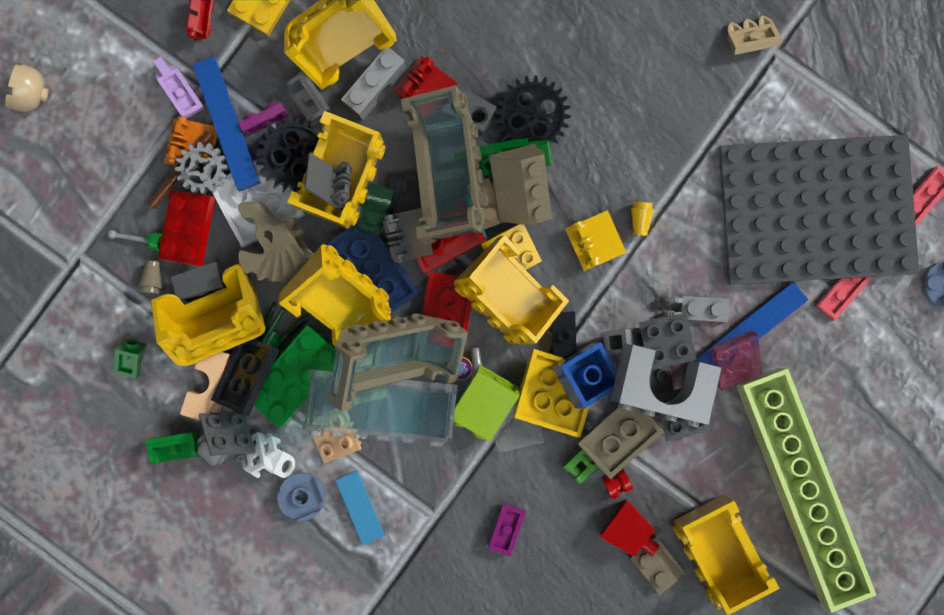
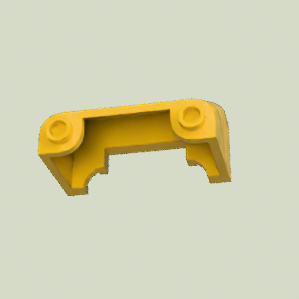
[284,0,397,90]

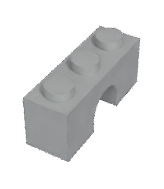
[341,48,407,121]

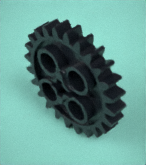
[495,75,571,144]
[256,118,323,193]

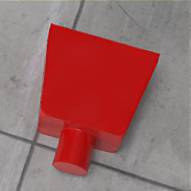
[599,499,660,557]

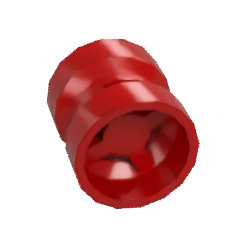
[601,469,633,500]

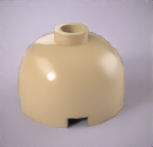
[5,63,49,112]

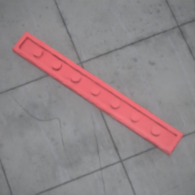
[815,166,944,321]

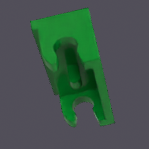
[145,430,200,464]

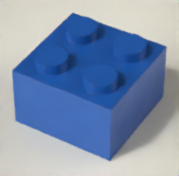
[552,342,617,409]

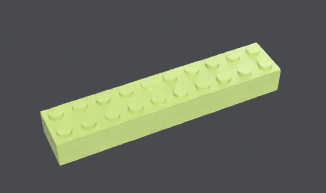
[735,368,876,613]

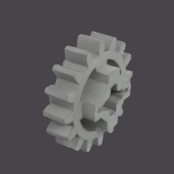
[175,142,229,195]

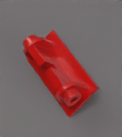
[185,0,214,42]

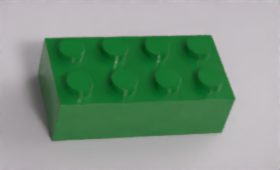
[254,325,343,429]

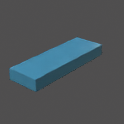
[336,470,385,545]

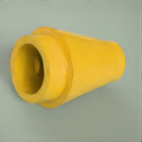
[631,202,654,236]

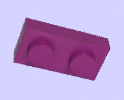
[239,102,289,136]
[488,502,526,557]

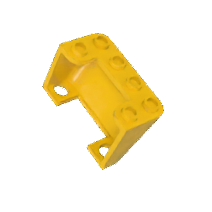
[454,235,569,345]
[279,244,391,346]

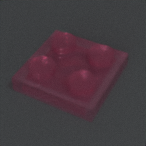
[711,330,763,391]

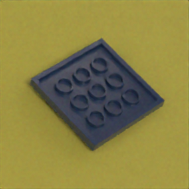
[313,216,420,332]

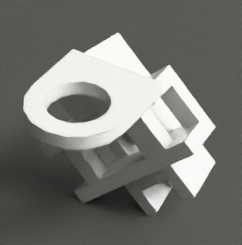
[242,432,295,478]

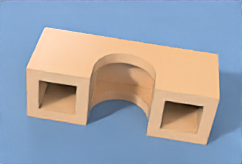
[180,351,232,420]

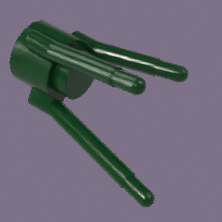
[256,302,312,348]

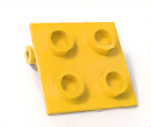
[565,210,627,271]
[481,224,542,270]

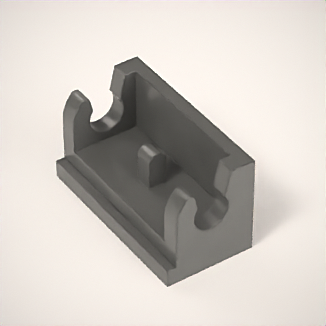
[285,71,333,127]
[171,262,227,305]

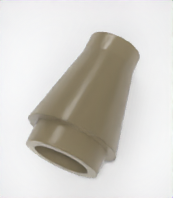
[138,261,162,296]

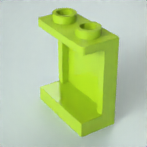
[449,364,520,442]

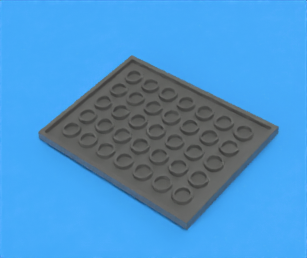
[719,135,920,285]

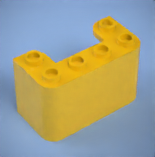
[287,111,386,229]
[151,263,265,366]
[672,495,780,615]

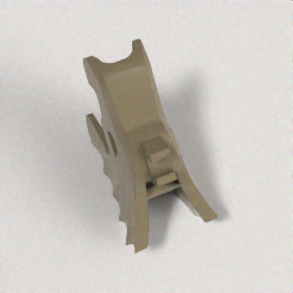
[238,202,314,282]

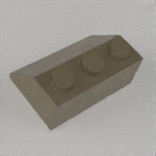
[489,144,552,225]

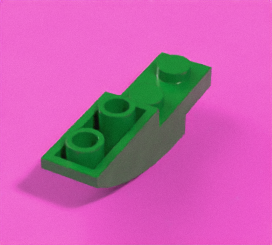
[454,138,553,177]

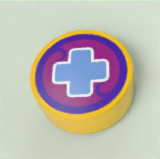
[449,357,473,380]

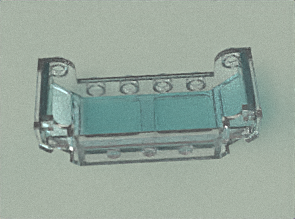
[302,370,457,447]

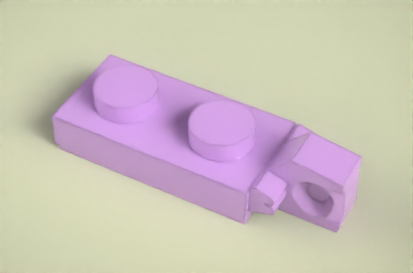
[153,56,204,118]

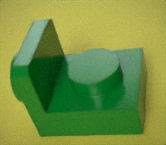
[113,339,147,379]

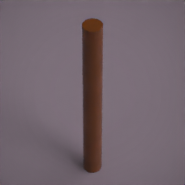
[147,131,213,209]

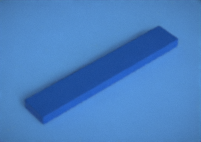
[193,56,261,192]
[683,282,808,372]

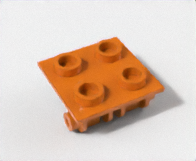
[164,116,218,171]

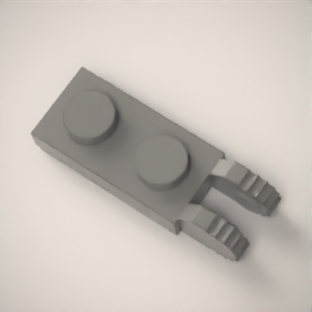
[662,296,729,322]

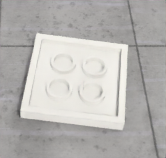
[212,156,305,248]

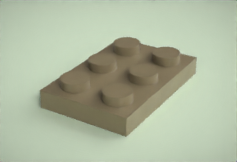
[578,406,664,479]

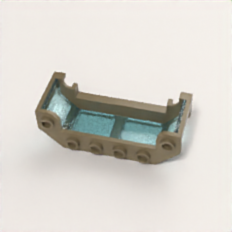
[401,86,487,244]
[326,314,468,412]

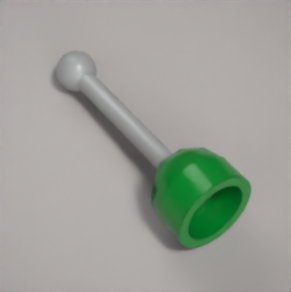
[107,230,162,252]

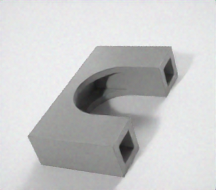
[610,344,721,427]

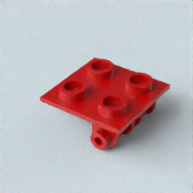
[393,56,458,120]

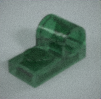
[356,182,393,237]

